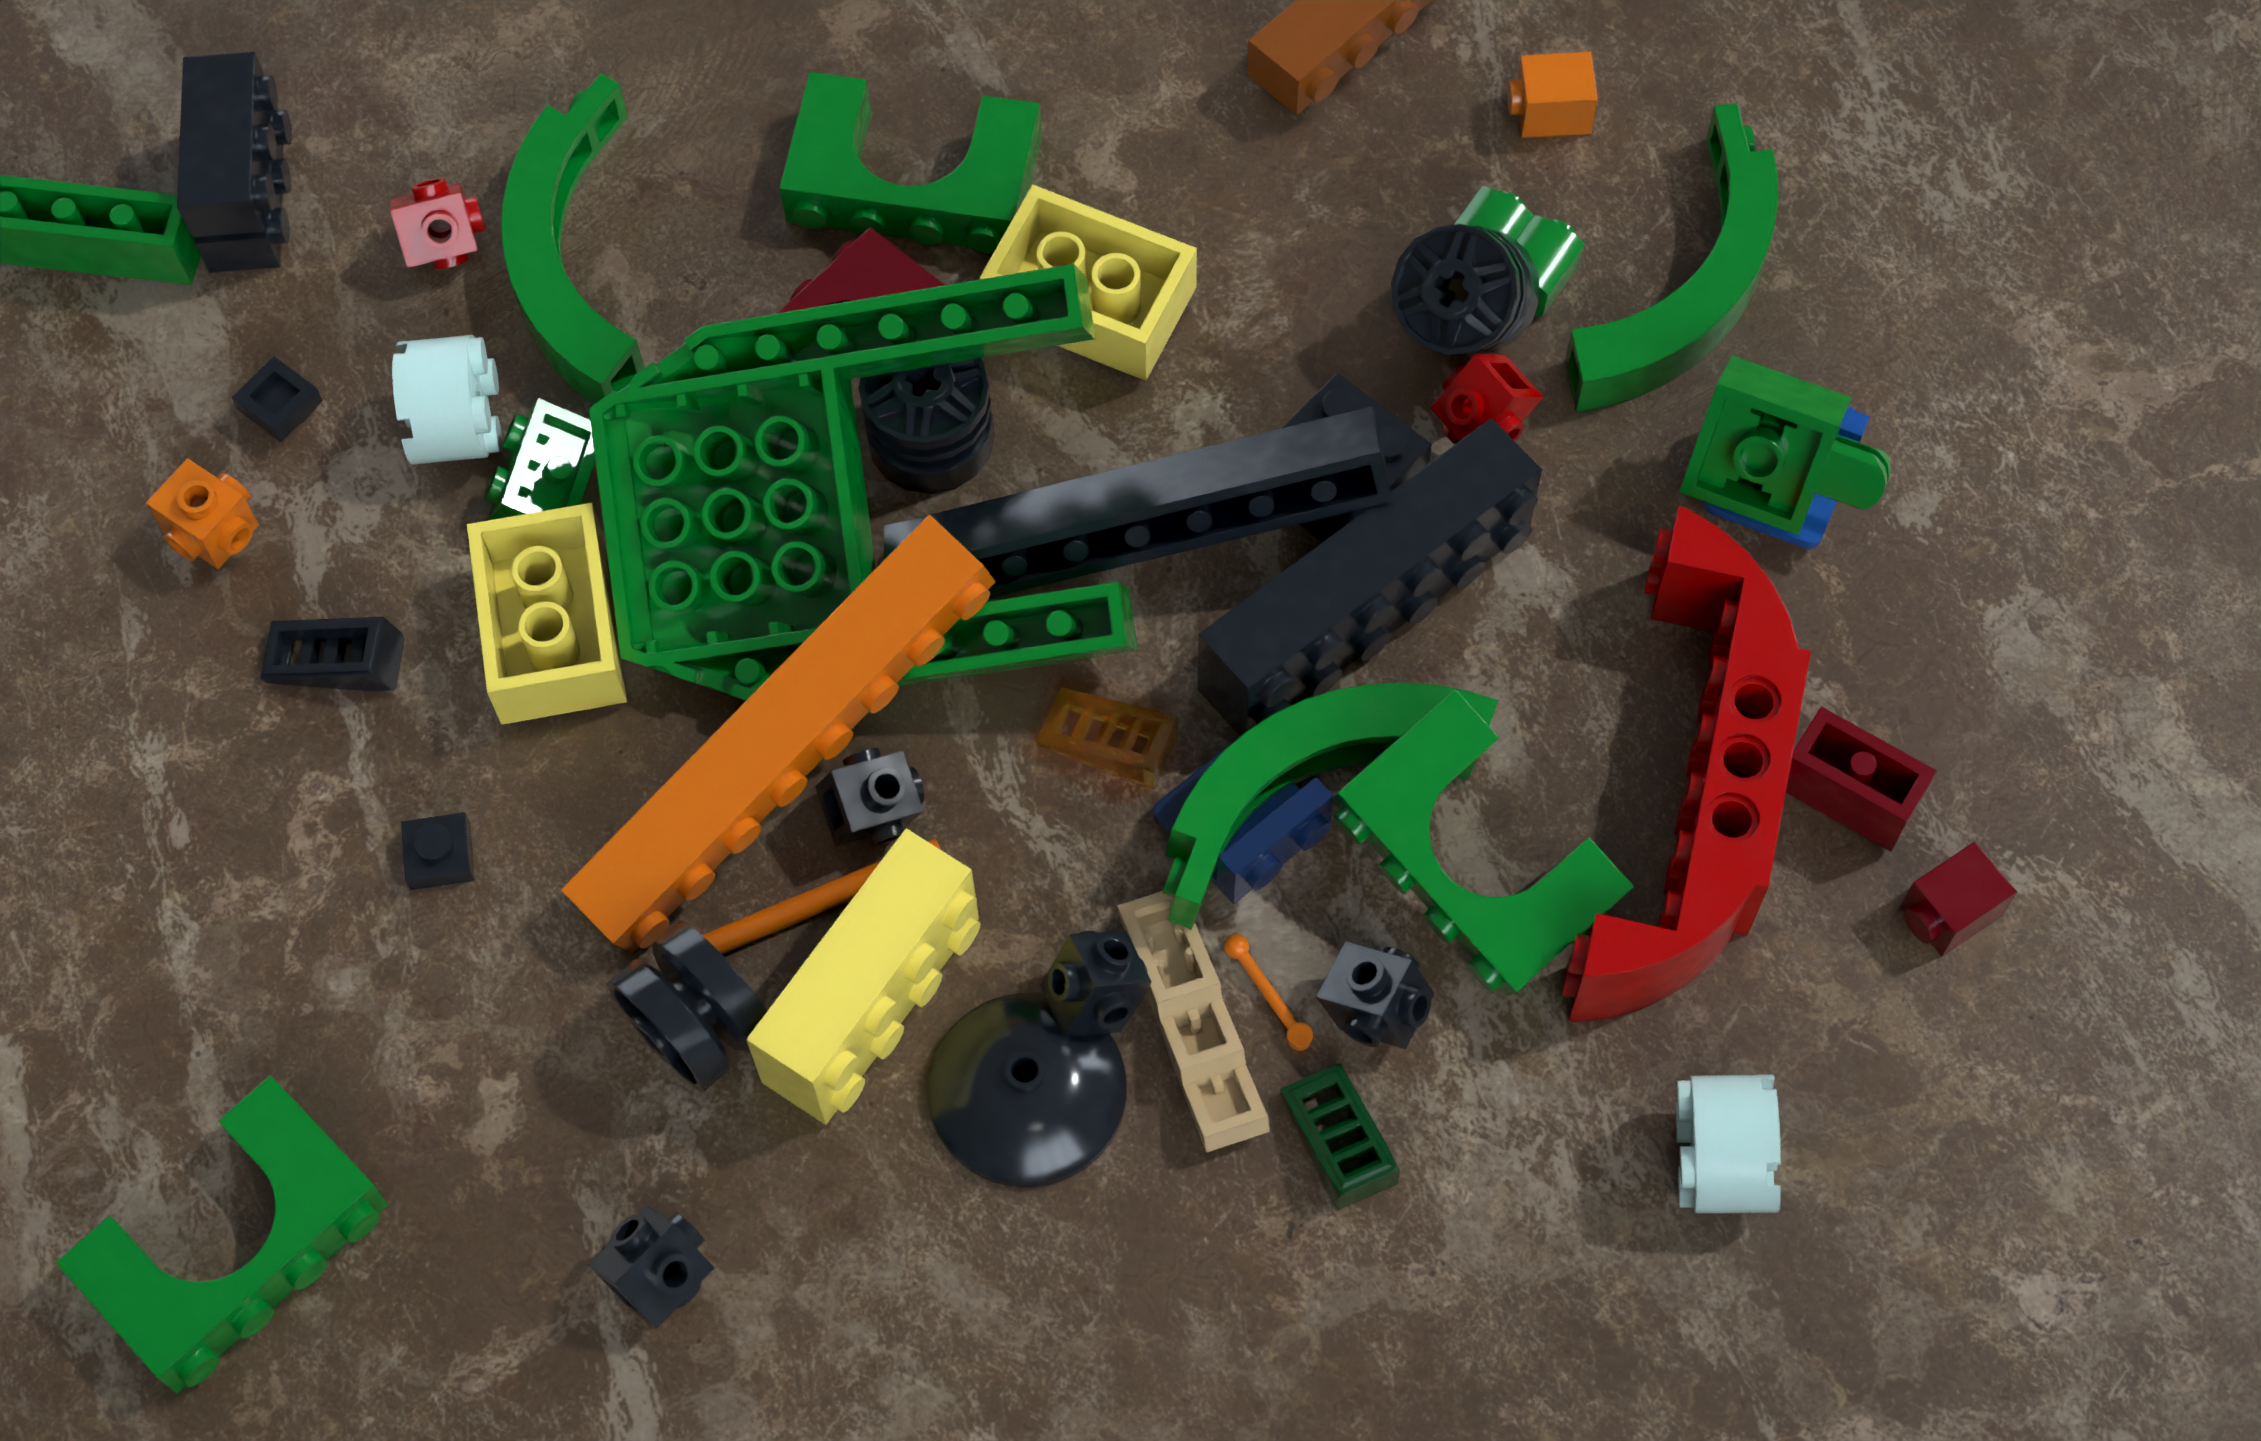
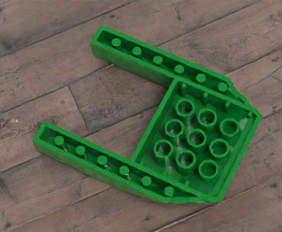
[589,264,1138,700]

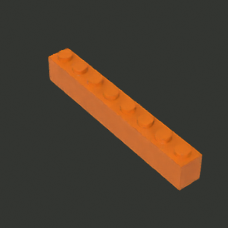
[561,514,995,954]

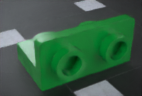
[484,398,595,521]

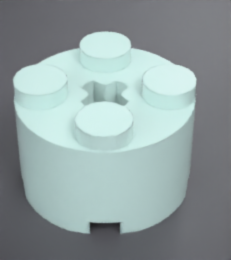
[392,335,502,465]
[1675,1075,1781,1213]

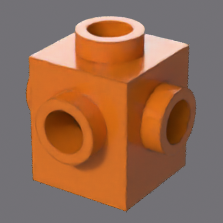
[146,458,259,570]

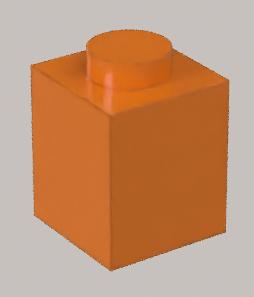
[1507,52,1598,138]

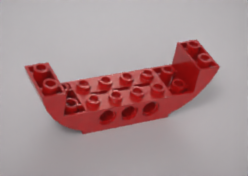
[1561,506,1811,1022]

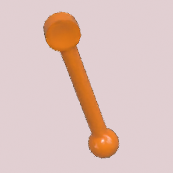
[1224,934,1313,1051]

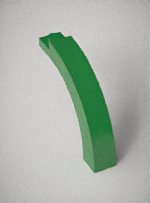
[501,73,645,404]
[1565,103,1778,412]
[1163,682,1499,929]

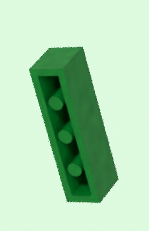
[0,175,201,285]

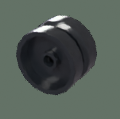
[606,920,767,1092]

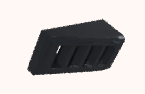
[260,617,405,691]

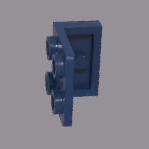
[1154,738,1334,904]

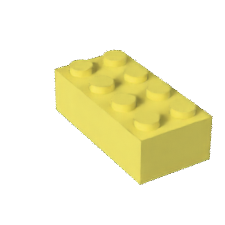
[746,828,980,1125]

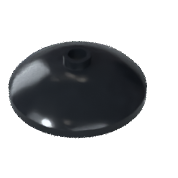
[927,993,1127,1187]

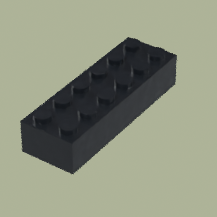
[1198,418,1542,737]

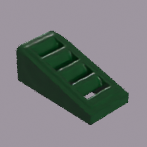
[1280,1063,1400,1211]

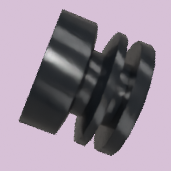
[1391,224,1540,355]
[858,358,995,494]

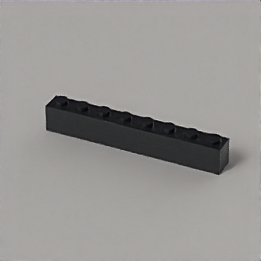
[884,406,1393,599]

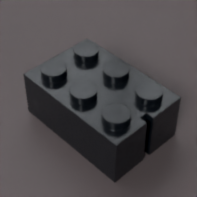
[177,51,292,273]

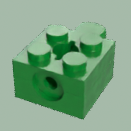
[1679,355,1891,535]

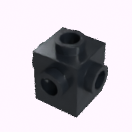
[815,748,924,847]
[1040,931,1152,1037]
[1316,941,1435,1049]
[588,1205,714,1329]

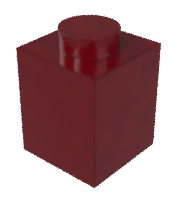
[1900,841,2017,957]

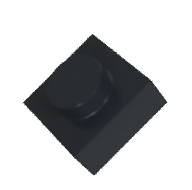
[231,356,323,442]
[401,812,475,890]

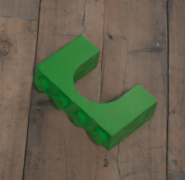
[779,72,1042,254]
[1333,689,1634,997]
[55,1075,389,1394]

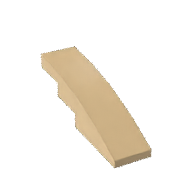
[1117,891,1270,1153]

